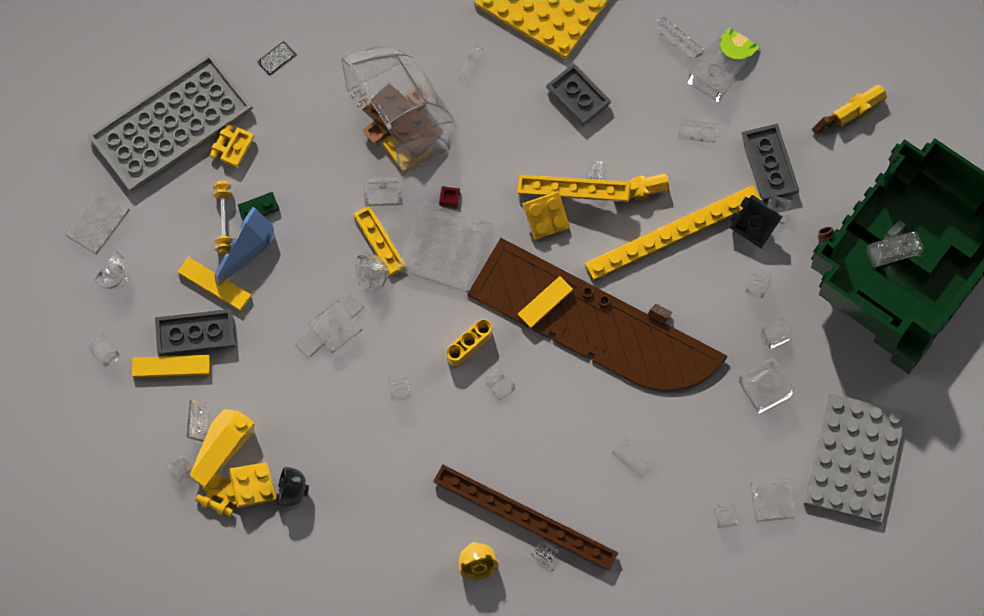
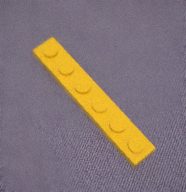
[517,174,631,202]

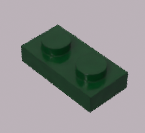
[238,191,280,221]

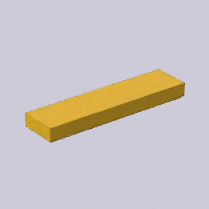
[353,206,407,277]
[177,257,251,312]
[132,355,210,378]

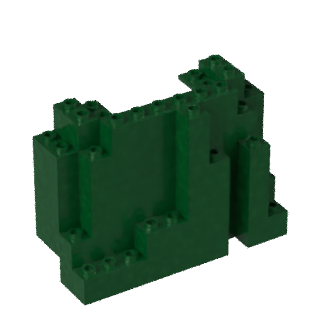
[811,138,984,374]

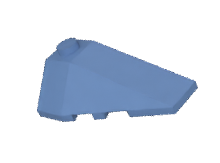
[214,207,275,285]

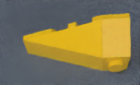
[189,409,255,488]

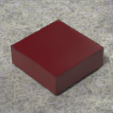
[439,186,460,208]

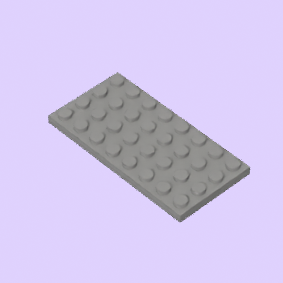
[88,53,253,193]

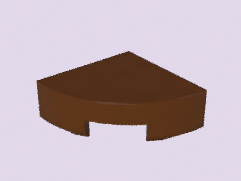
[811,115,837,134]

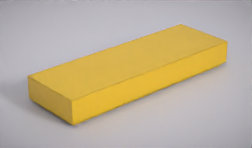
[518,276,573,329]

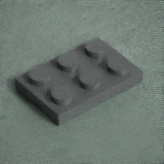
[546,63,611,126]

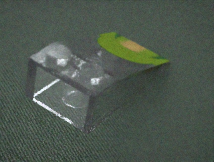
[688,27,760,102]

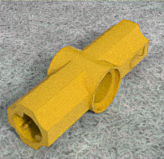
[832,85,888,127]
[614,173,670,202]

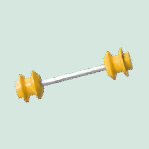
[213,181,233,255]

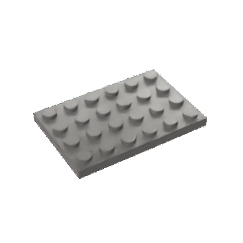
[804,393,906,524]

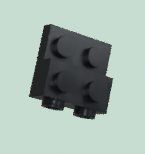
[730,195,783,249]

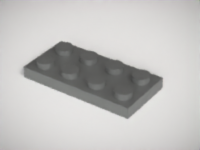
[741,123,799,202]
[155,309,235,356]

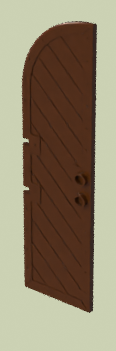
[467,237,728,392]

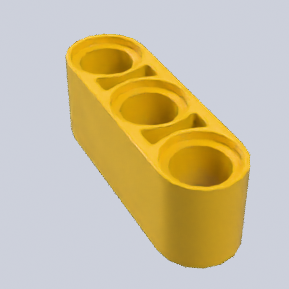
[446,319,492,367]

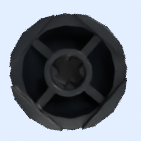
[276,466,309,506]

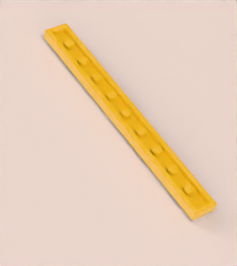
[585,185,762,282]

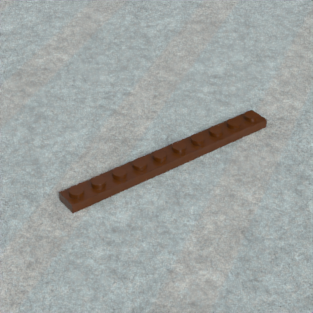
[433,464,618,571]

